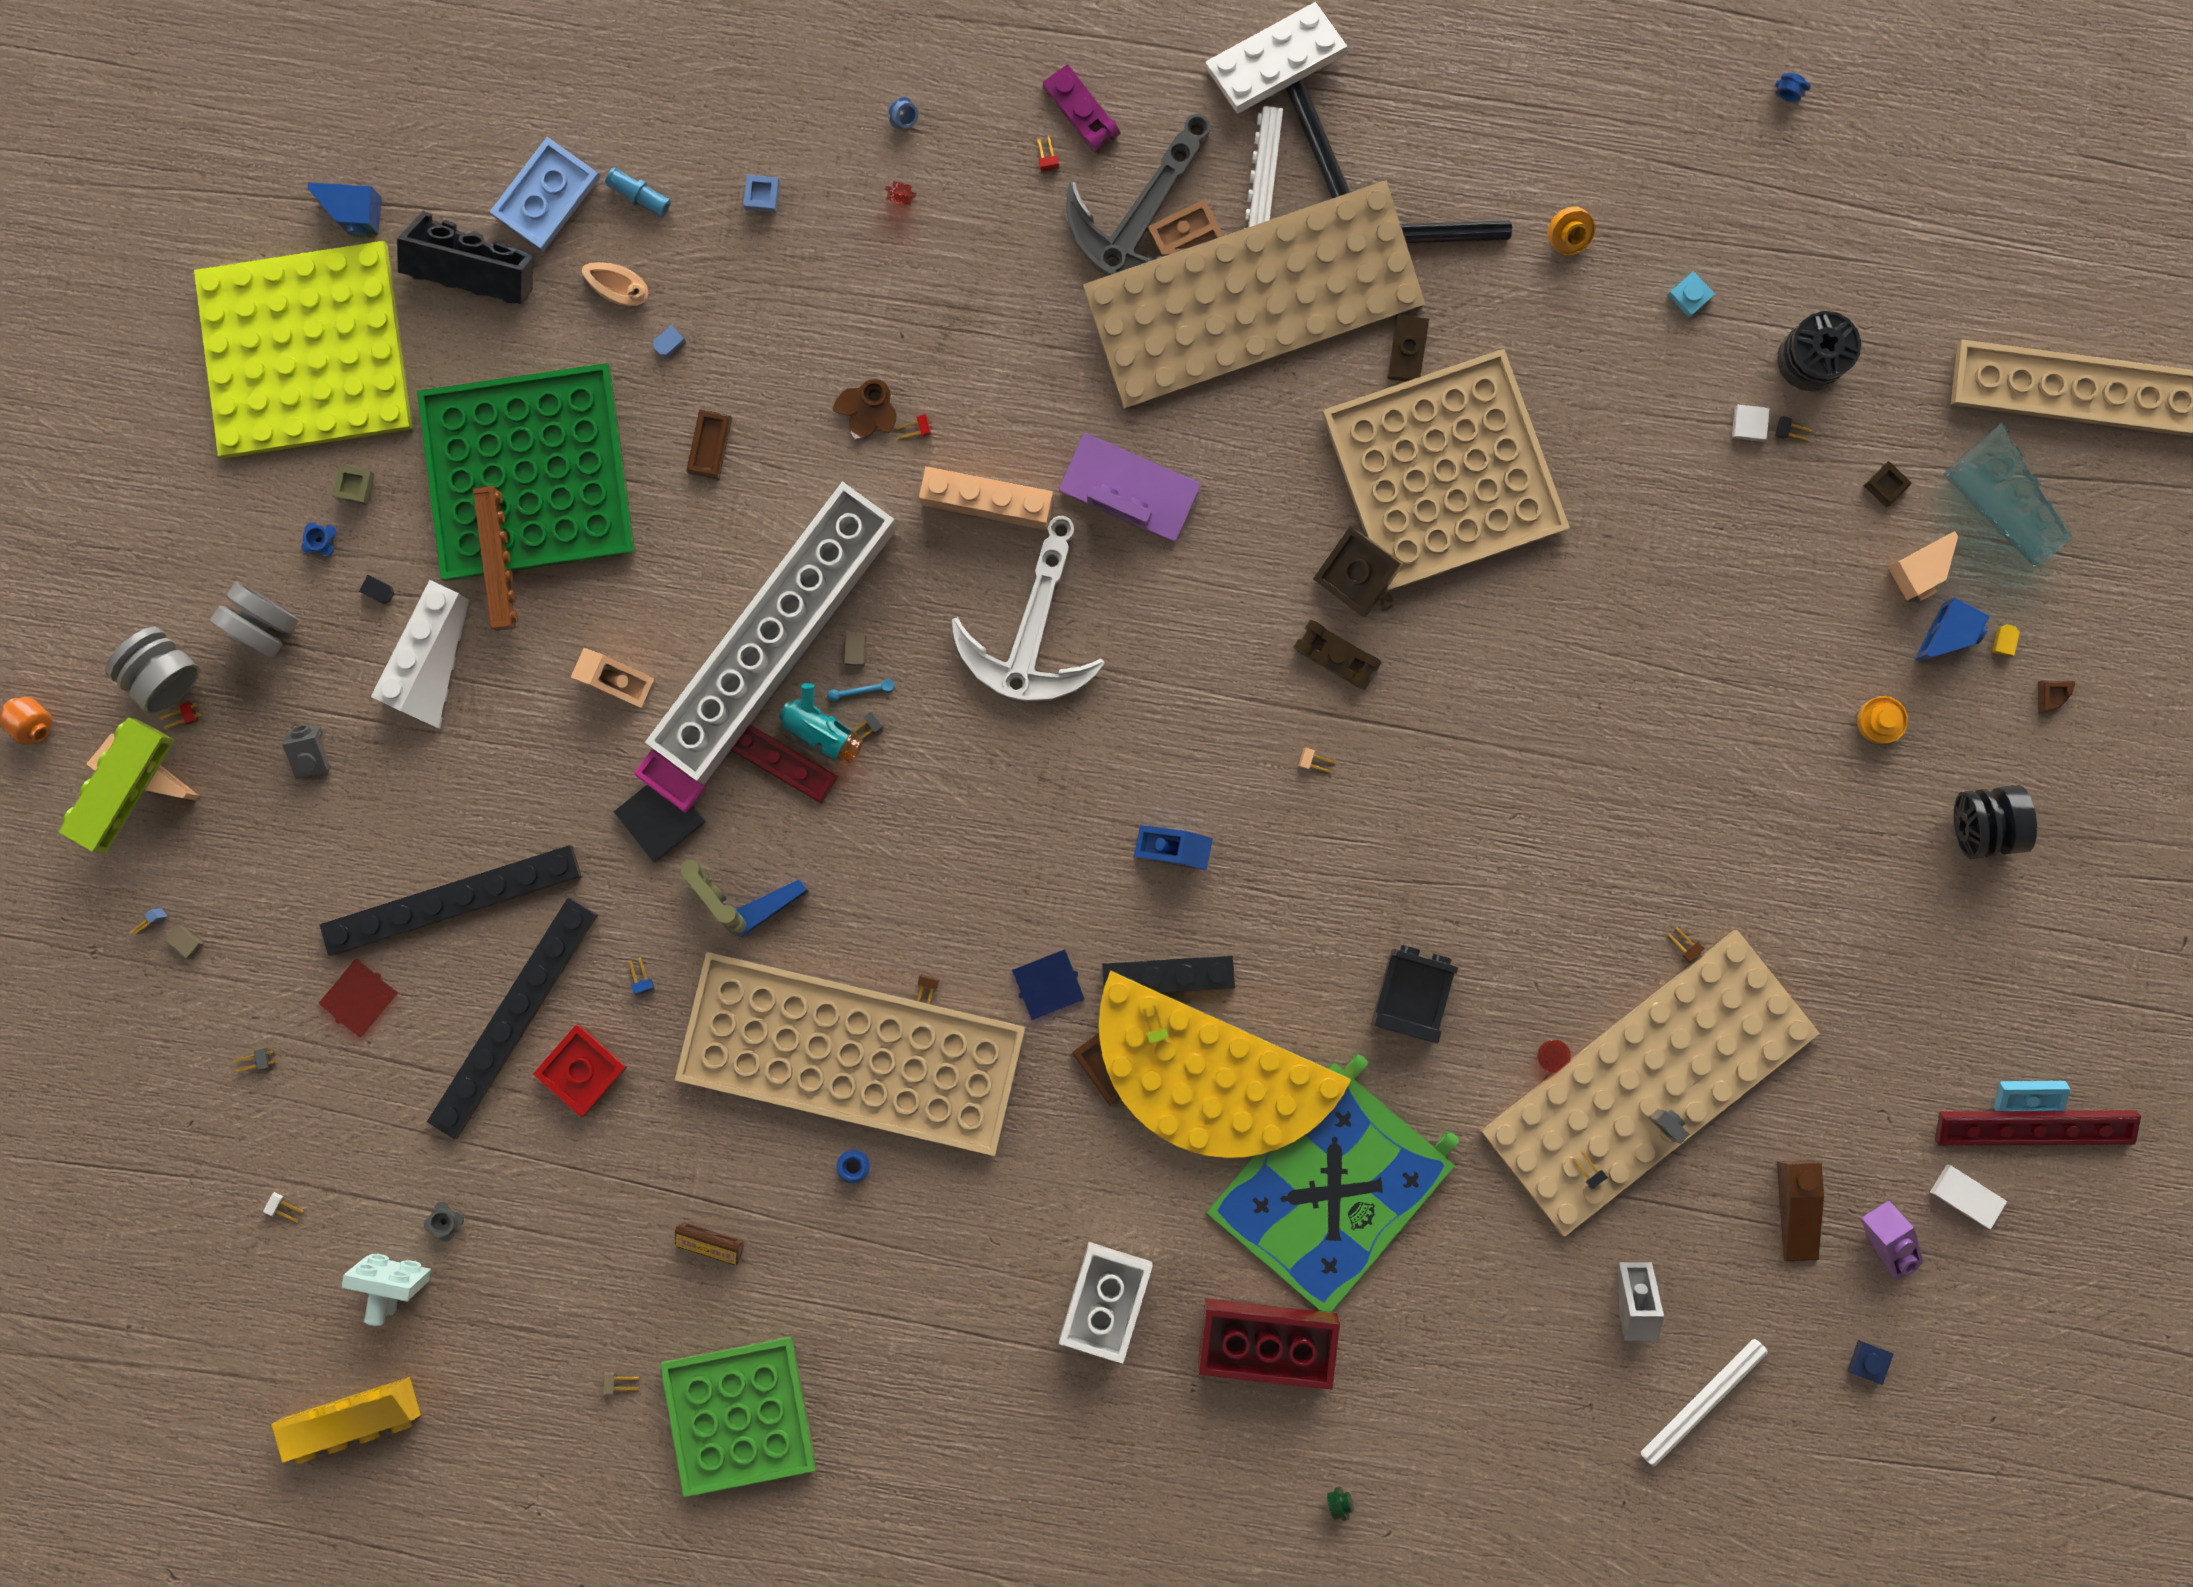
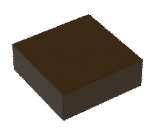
[1863,461,1912,508]

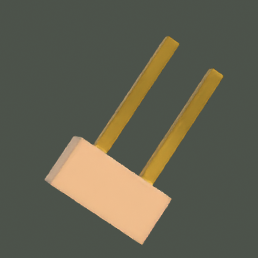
[1298,748,1336,774]

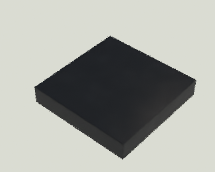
[613,785,706,863]

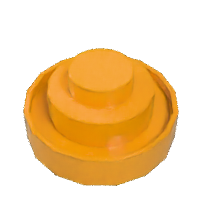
[1547,207,1596,255]
[1857,696,1908,744]

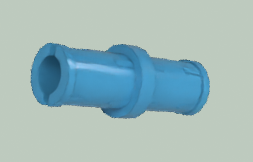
[605,167,671,217]

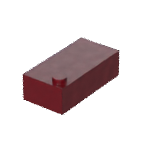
[1198,1298,1340,1390]

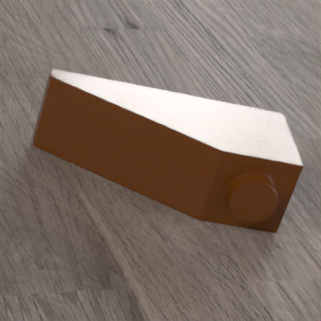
[1777,1160,1824,1262]

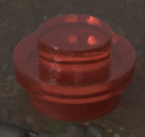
[885,181,917,206]
[1537,1040,1571,1073]

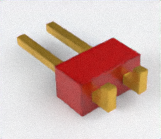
[160,702,201,729]

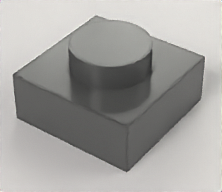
[1649,1109,1690,1144]

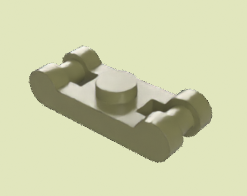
[680,860,746,935]

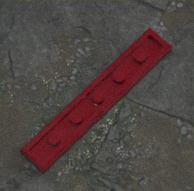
[1935,1110,2141,1146]

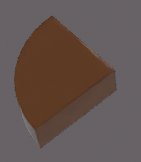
[2038,680,2075,714]

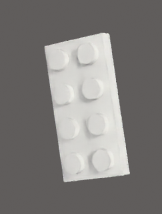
[1206,2,1348,114]

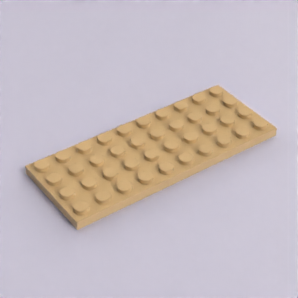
[1082,180,1425,409]
[1480,930,1820,1237]
[675,952,1026,1156]

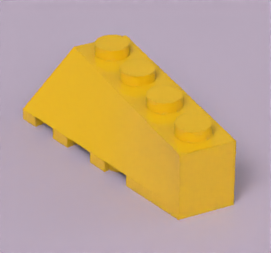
[271,1377,421,1465]

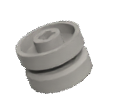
[210,581,299,658]

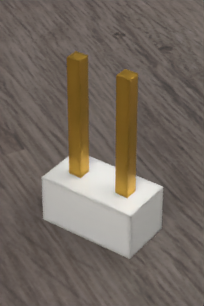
[263,1192,303,1223]

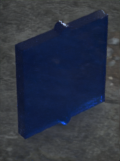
[1012,949,1085,1020]

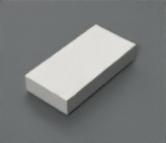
[1930,1165,2007,1229]

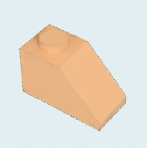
[1888,531,1958,601]
[571,648,654,708]

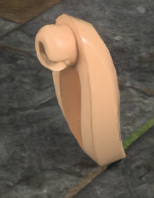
[582,262,649,307]

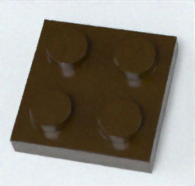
[1313,526,1404,617]

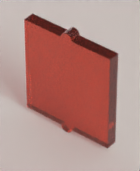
[319,959,398,1037]

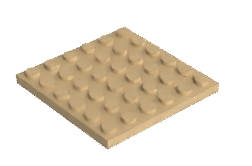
[1322,349,1570,592]

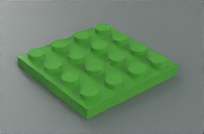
[660,1336,817,1497]

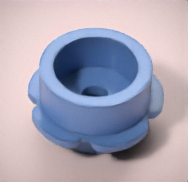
[888,97,918,129]

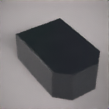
[359,575,394,604]

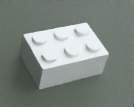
[1059,1242,1153,1364]

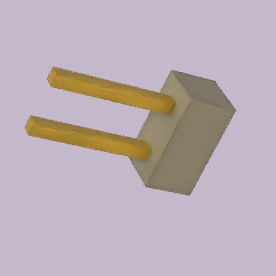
[603,1372,640,1395]

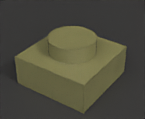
[332,465,375,505]

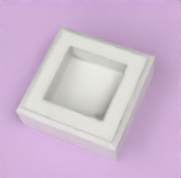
[1732,405,1770,442]

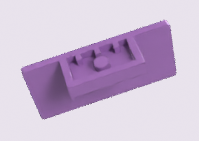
[1059,433,1200,542]

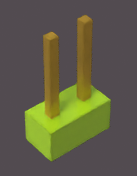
[1143,1005,1169,1043]

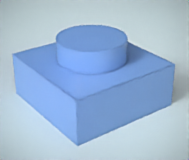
[743,175,780,213]

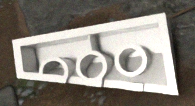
[371,580,469,729]

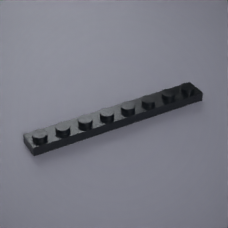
[319,845,582,956]
[427,897,598,1139]

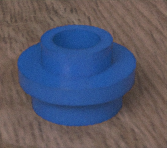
[837,1150,870,1183]

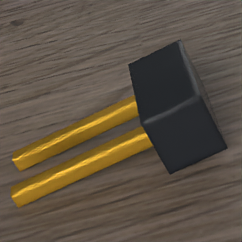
[1775,416,1812,442]
[1573,1152,1608,1190]

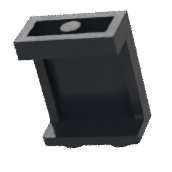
[1371,945,1459,1044]

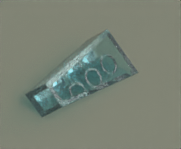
[1943,422,2072,566]

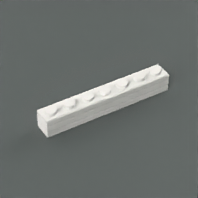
[1244,106,1283,229]

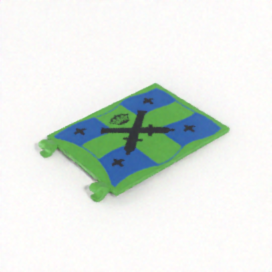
[1206,1054,1459,1312]

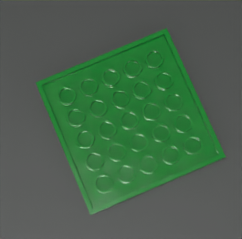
[417,363,636,581]

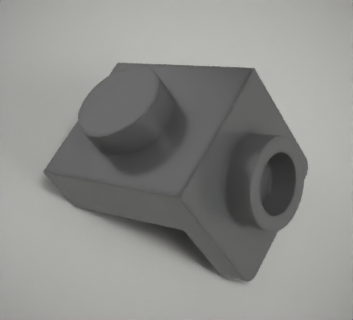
[283,724,330,779]

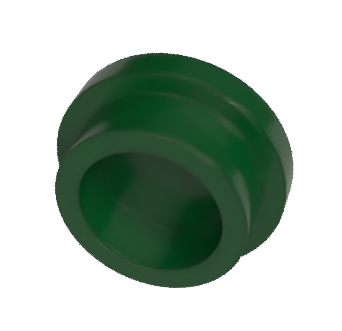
[1327,1486,1354,1521]

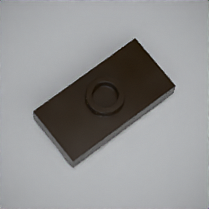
[1387,314,1429,382]

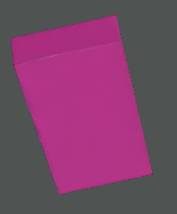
[633,748,707,813]

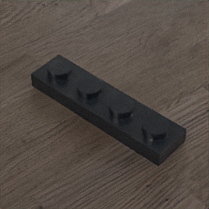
[1102,956,1235,993]

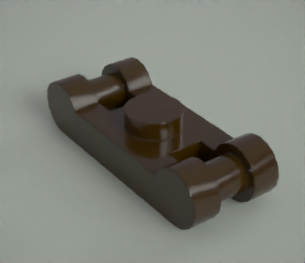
[1293,620,1382,690]

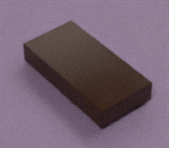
[686,409,732,479]
[1072,1033,1121,1106]

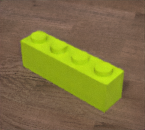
[59,717,175,854]

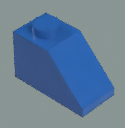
[307,182,382,237]
[1915,598,1990,662]
[1134,825,1213,870]

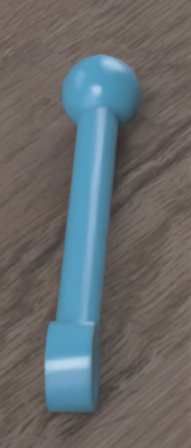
[827,679,894,702]

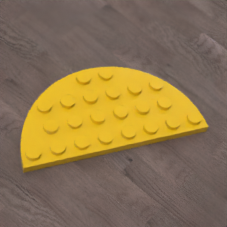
[1099,970,1351,1158]

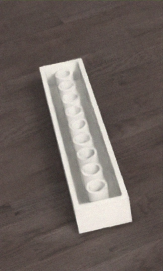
[645,481,898,785]

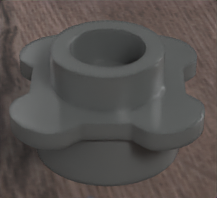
[424,1202,464,1242]

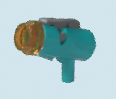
[779,683,863,763]

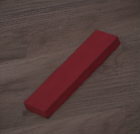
[731,724,838,804]

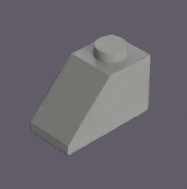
[1618,1262,1664,1341]

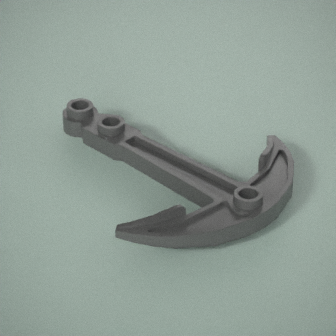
[1066,114,1210,276]

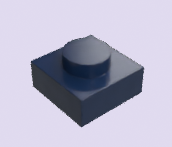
[1847,1340,1894,1385]

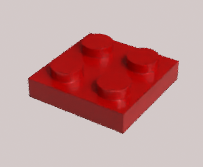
[533,1024,628,1117]

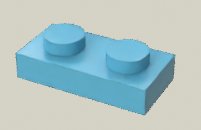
[1994,1081,2070,1111]

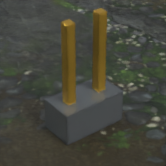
[852,711,884,745]

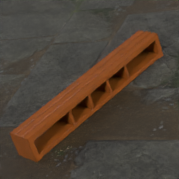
[473,486,518,631]

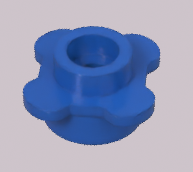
[1775,73,1811,102]
[301,523,337,557]

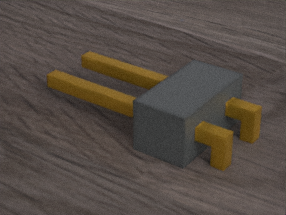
[233,1048,277,1072]

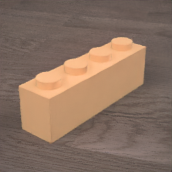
[919,466,1054,530]

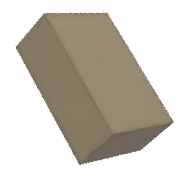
[844,635,866,666]
[164,925,203,958]

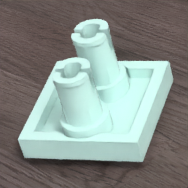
[341,1254,431,1326]

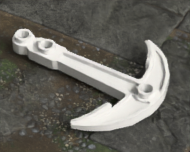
[952,516,1105,702]

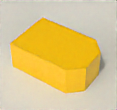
[1991,624,2020,657]

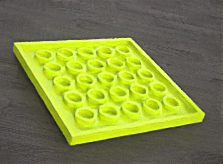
[194,241,413,459]

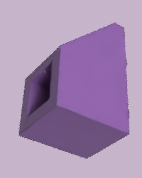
[1861,1201,1923,1280]

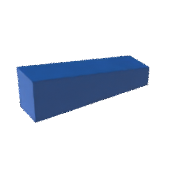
[736,879,809,937]

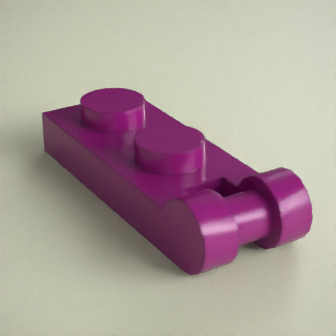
[1042,64,1121,153]

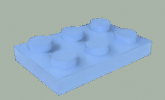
[490,137,600,252]

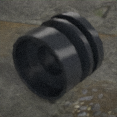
[1777,311,1861,392]
[1954,785,2037,859]

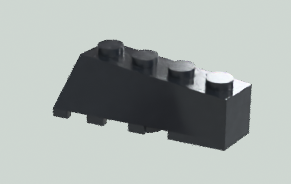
[397,211,533,304]

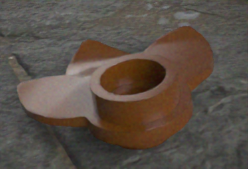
[833,379,896,440]

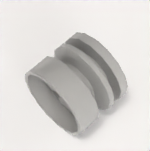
[105,626,200,714]

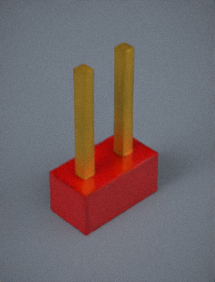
[1038,136,1060,172]
[895,414,932,440]

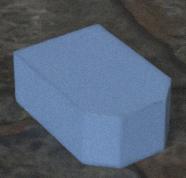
[653,325,686,357]

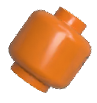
[0,697,52,745]

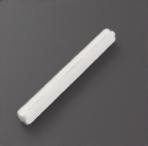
[1641,1339,1768,1467]

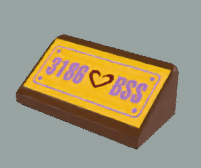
[675,1222,745,1265]

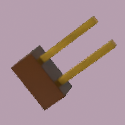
[1668,927,1705,963]
[917,974,940,1004]

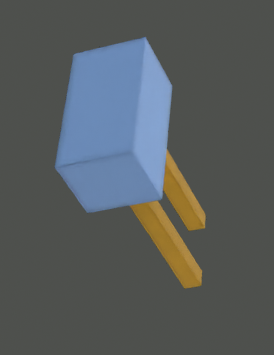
[130,908,167,934]

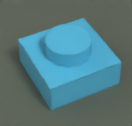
[1667,271,1715,318]

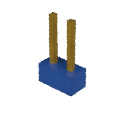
[628,957,655,995]

